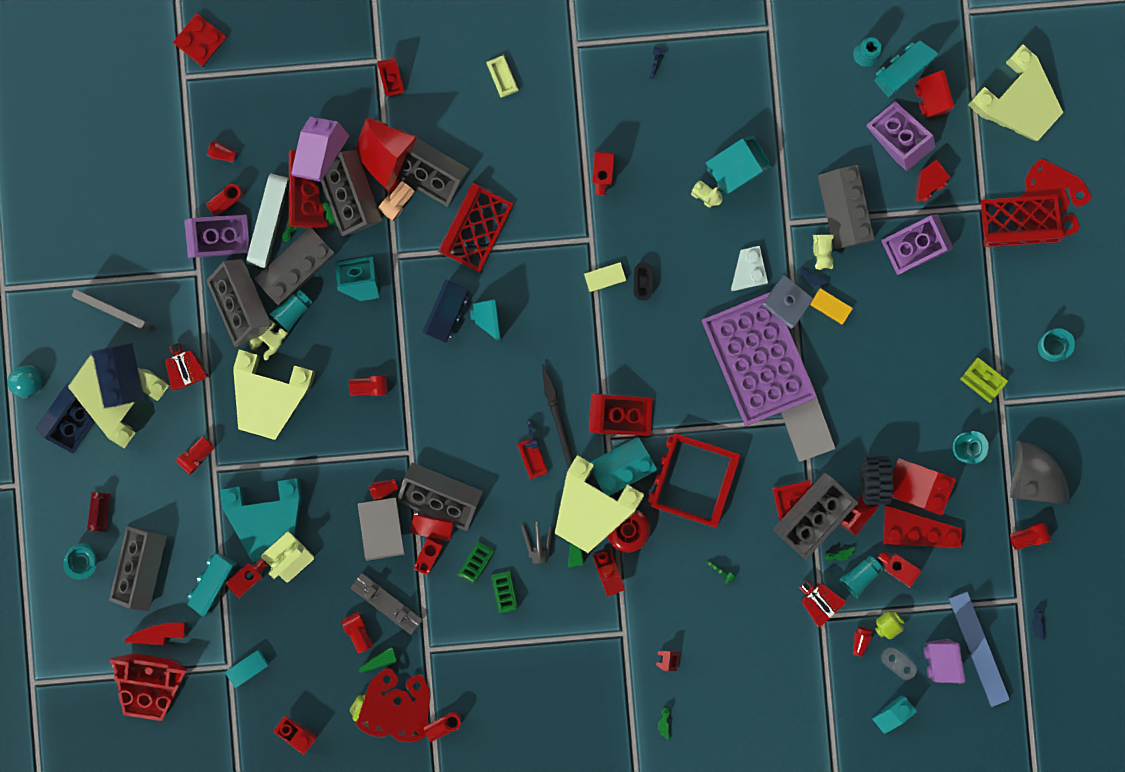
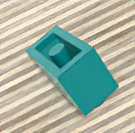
[872,694,917,734]

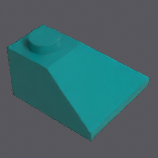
[335,256,379,301]
[470,300,501,341]

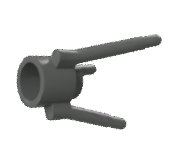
[521,521,553,564]

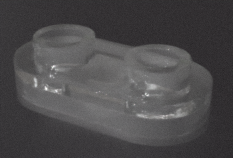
[881,648,916,680]

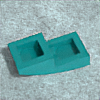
[225,649,269,688]

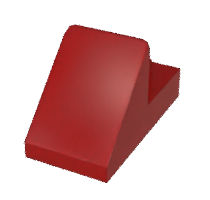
[377,57,404,97]

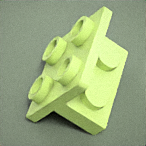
[261,531,314,582]

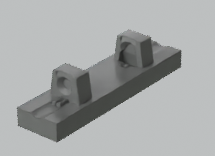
[350,572,423,635]

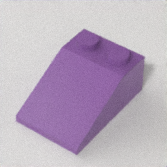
[866,101,935,171]
[291,117,349,182]
[881,214,954,275]
[184,215,250,258]
[923,639,965,683]

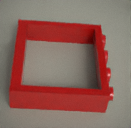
[648,433,740,528]

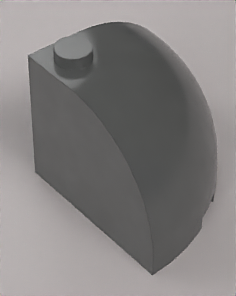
[1010,441,1070,505]

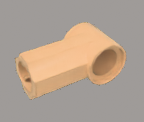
[378,181,415,221]

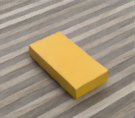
[810,288,853,325]

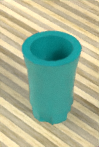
[853,37,881,67]
[269,290,312,333]
[839,556,883,598]

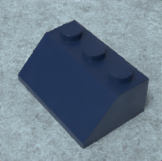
[423,279,470,343]
[92,343,145,409]
[35,382,95,454]

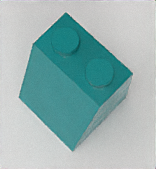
[706,135,773,195]

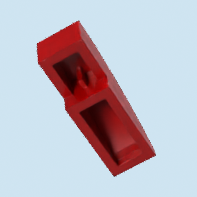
[125,622,188,645]

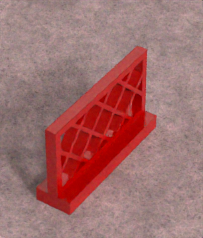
[438,183,513,272]
[980,195,1064,247]

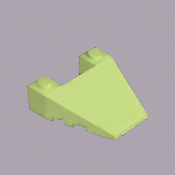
[968,45,1063,141]
[233,350,315,440]
[68,355,169,448]
[555,455,644,553]

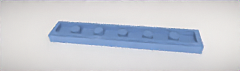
[948,592,1010,707]

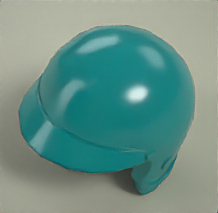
[1038,328,1075,362]
[7,365,42,399]
[953,431,988,464]
[63,543,97,580]

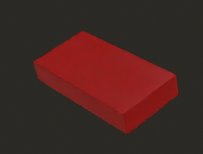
[517,437,548,479]

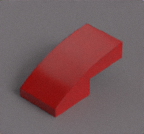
[411,513,454,541]

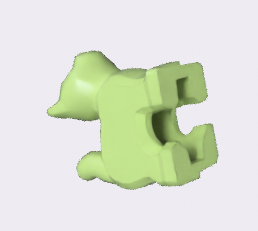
[691,181,723,208]
[813,235,834,270]
[248,320,288,360]

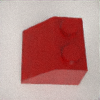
[914,70,954,119]

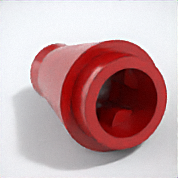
[207,141,236,162]
[368,479,398,501]
[853,627,873,657]

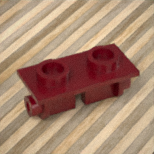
[87,492,111,532]

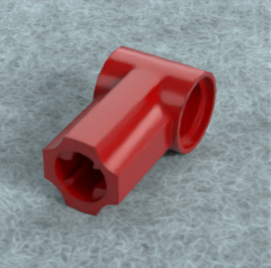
[206,184,244,217]
[349,376,388,396]
[176,436,215,475]
[1010,522,1052,550]
[341,612,373,654]
[423,711,462,742]

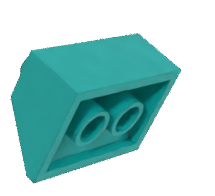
[874,41,938,98]
[590,436,657,496]
[187,553,238,617]

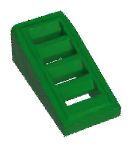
[458,541,494,584]
[568,543,584,568]
[491,571,518,613]
[359,646,398,673]

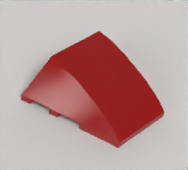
[355,117,417,194]
[110,653,187,721]

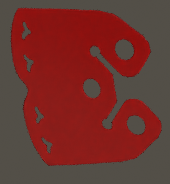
[1014,159,1091,237]
[356,668,430,742]

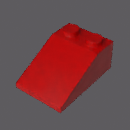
[589,394,653,436]
[893,458,956,515]

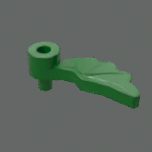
[323,203,337,228]
[282,220,297,242]
[824,546,855,561]
[706,561,736,585]
[658,707,670,740]

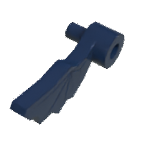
[649,46,665,79]
[798,267,829,286]
[525,419,538,449]
[1032,608,1045,640]

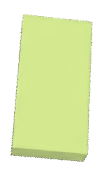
[486,55,518,98]
[584,262,626,292]

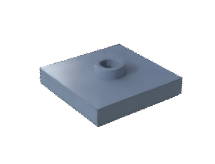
[762,275,813,329]

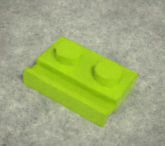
[960,357,1008,403]

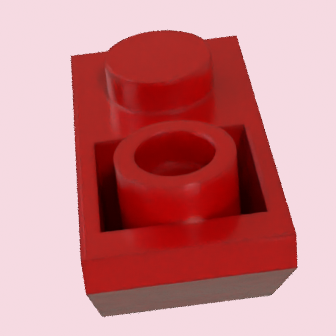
[915,160,951,203]
[840,496,879,536]
[592,549,625,597]
[273,716,318,755]

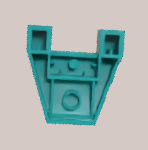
[220,478,302,563]

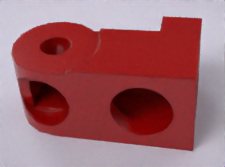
[414,537,444,576]

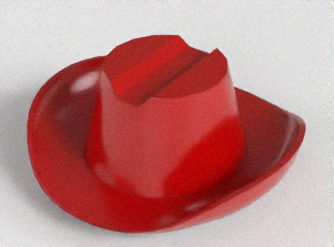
[607,510,650,552]

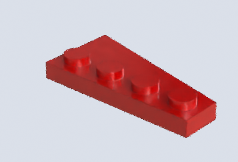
[289,150,328,229]
[883,506,962,548]

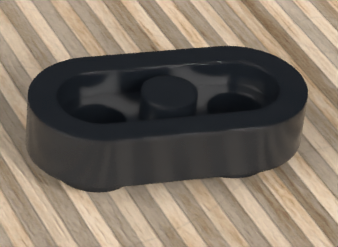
[633,262,653,301]

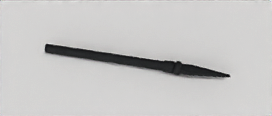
[542,364,574,470]

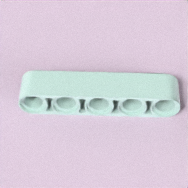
[247,173,289,268]

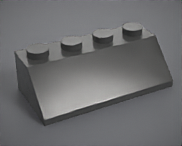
[397,130,469,207]
[321,150,382,237]
[818,165,874,250]
[255,228,336,306]
[206,259,272,347]
[396,462,483,531]
[773,473,858,560]
[109,526,167,611]

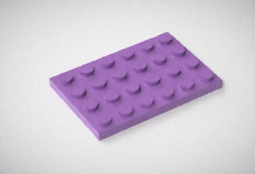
[701,292,817,427]

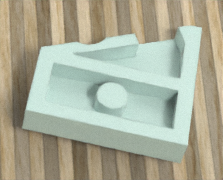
[731,246,768,292]

